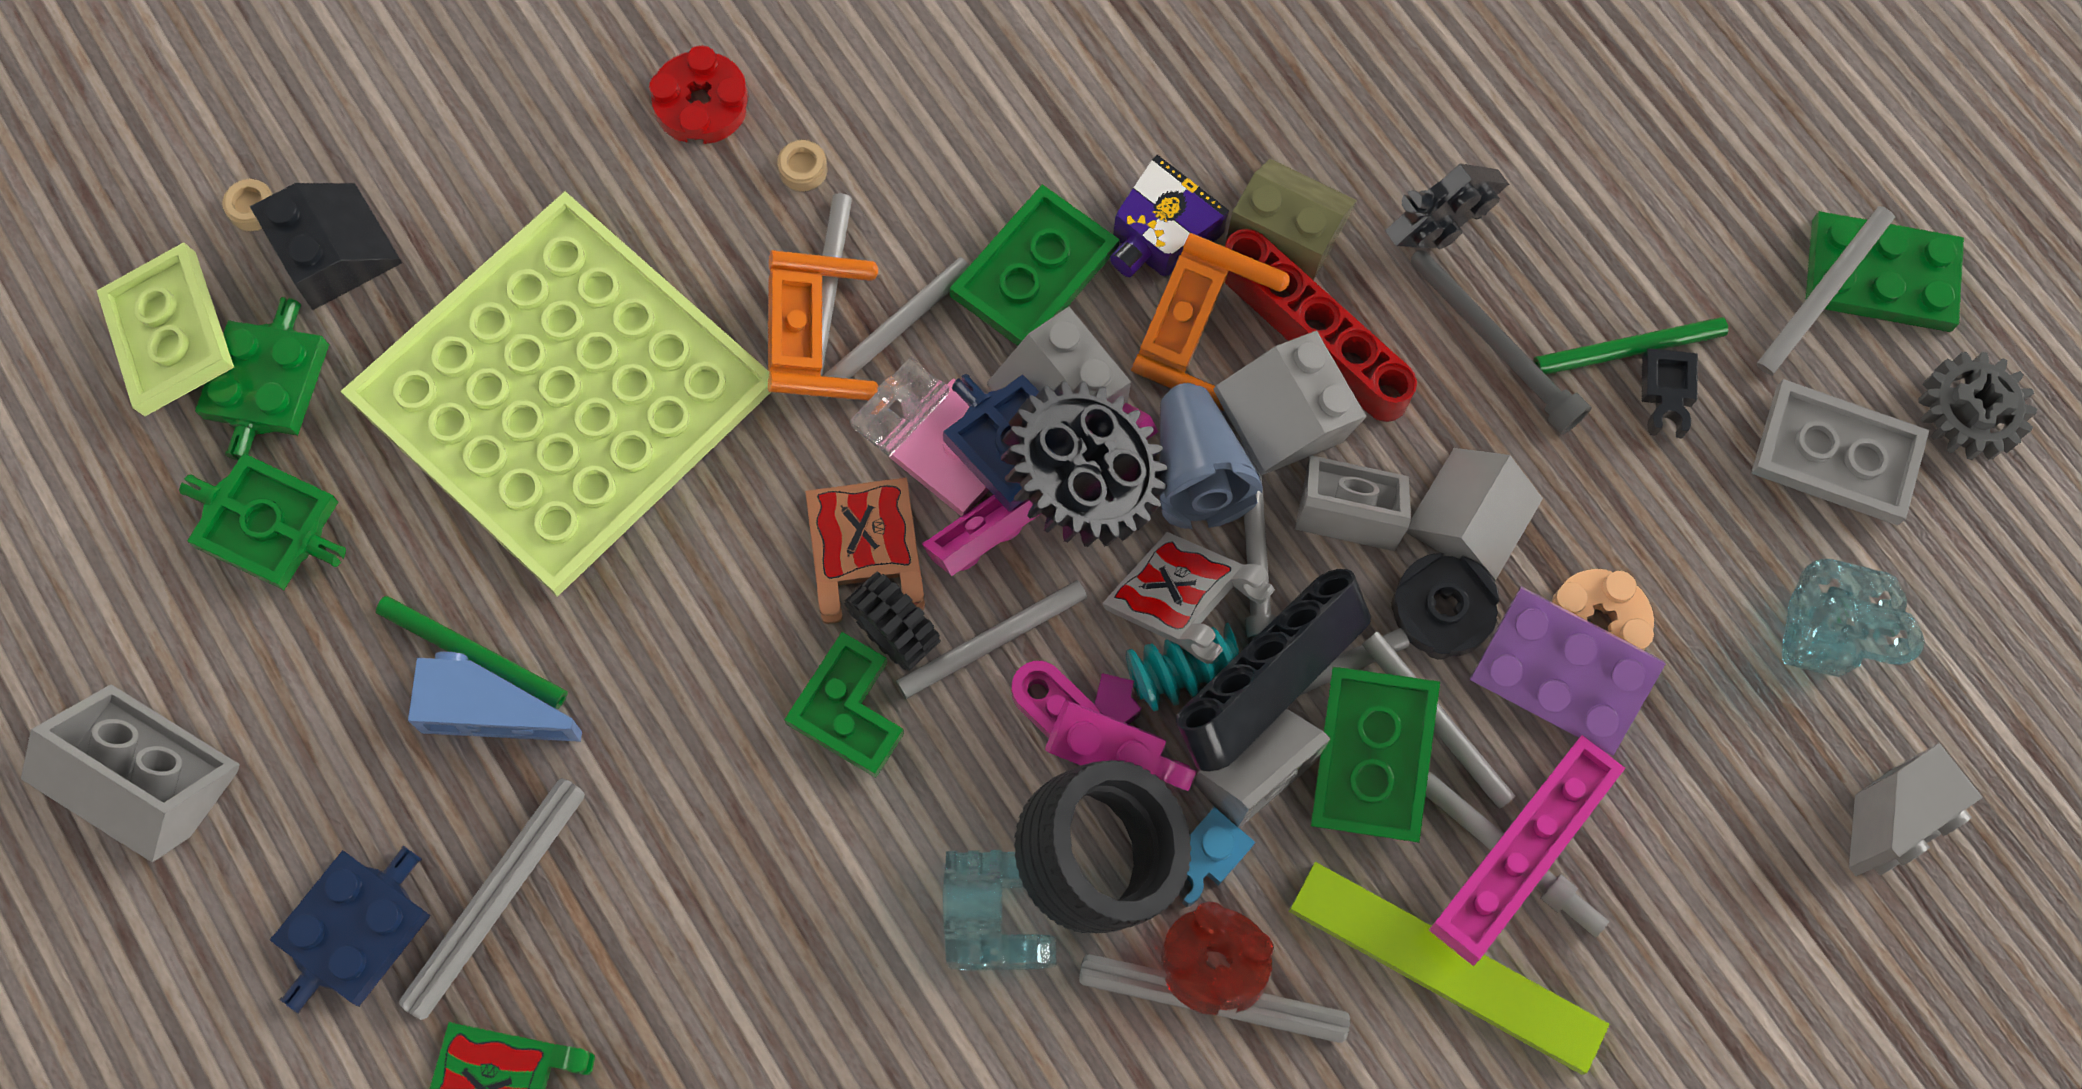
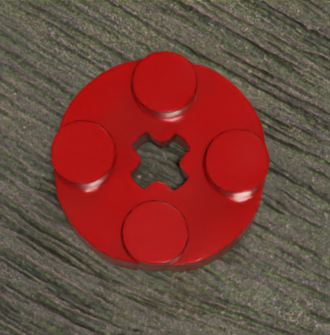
[649,45,748,144]

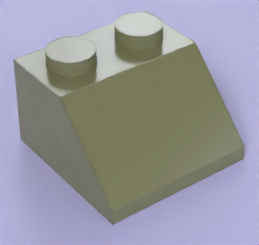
[1226,159,1357,280]

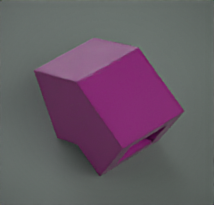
[1094,673,1141,725]

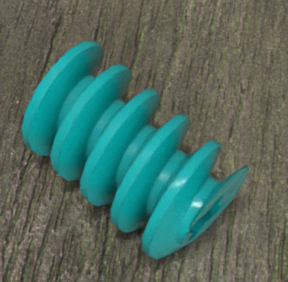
[1126,623,1239,712]

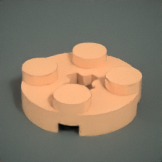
[1552,569,1654,650]

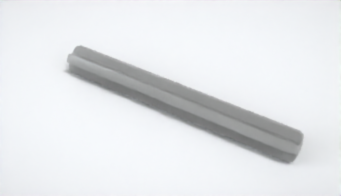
[399,778,585,1020]
[1079,954,1350,1043]

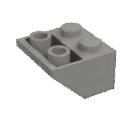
[1849,743,1983,876]

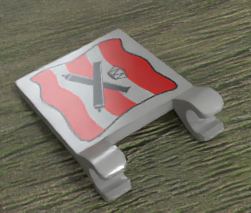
[1102,532,1275,664]

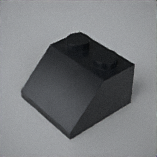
[250,183,402,310]

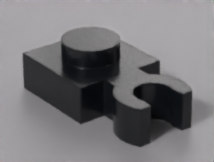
[1642,348,1698,438]

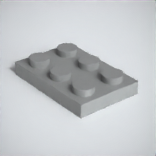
[1751,379,1929,525]

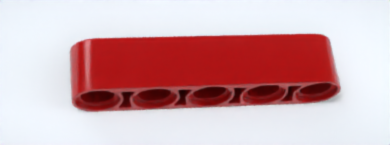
[1225,229,1417,422]

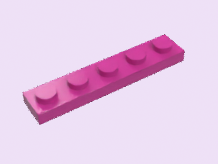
[922,403,1158,576]
[1429,735,1625,966]

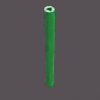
[1533,317,1728,375]
[376,596,568,710]

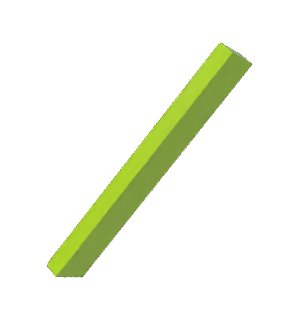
[1288,862,1610,1075]

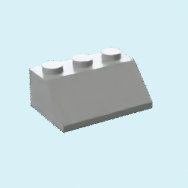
[21,684,240,863]

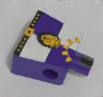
[1110,154,1229,278]

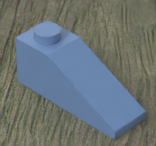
[408,652,582,742]

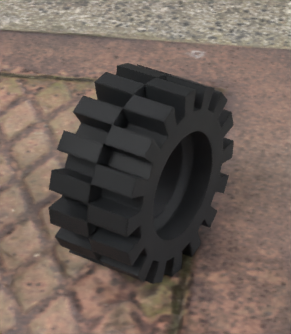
[844,572,941,671]

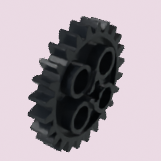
[1001,381,1167,547]

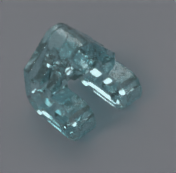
[1782,559,1925,677]
[943,850,1057,971]

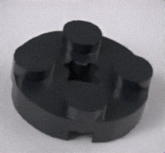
[1391,553,1499,660]

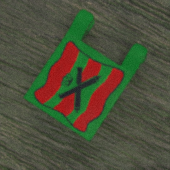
[430,1022,595,1089]

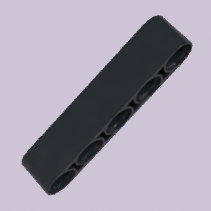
[1176,569,1371,772]

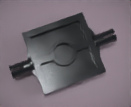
[1385,164,1509,249]

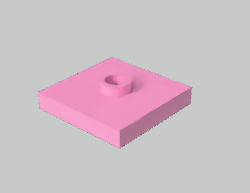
[886,378,989,517]

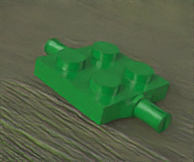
[195,297,330,461]
[179,453,346,591]

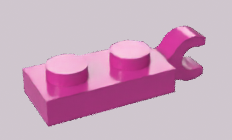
[1045,700,1197,791]

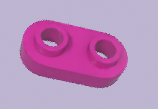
[1011,661,1100,738]

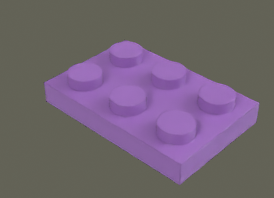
[1470,586,1666,756]

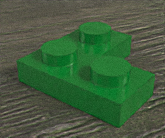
[784,632,904,778]

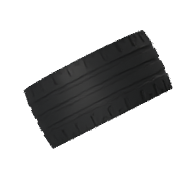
[1014,760,1191,933]

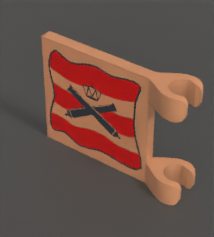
[805,477,925,624]

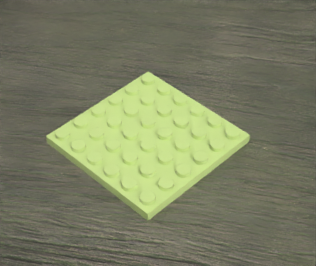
[341,191,771,597]

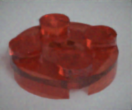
[1161,902,1274,1015]

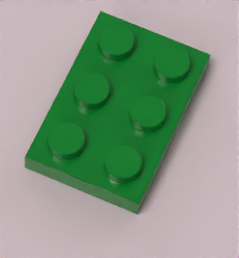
[950,184,1120,346]
[1805,211,1964,332]
[1311,666,1440,843]

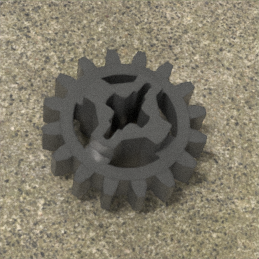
[1918,352,2037,460]

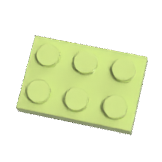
[97,242,234,416]

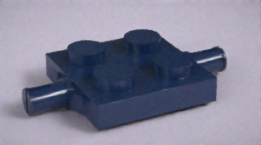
[943,374,1081,512]
[270,845,431,1013]

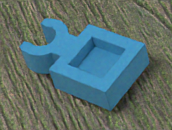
[1182,807,1256,908]

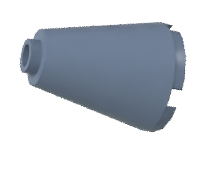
[1159,383,1263,529]

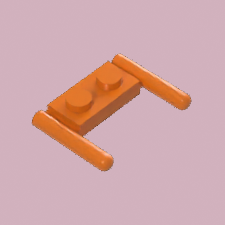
[1131,233,1289,412]
[768,250,880,401]

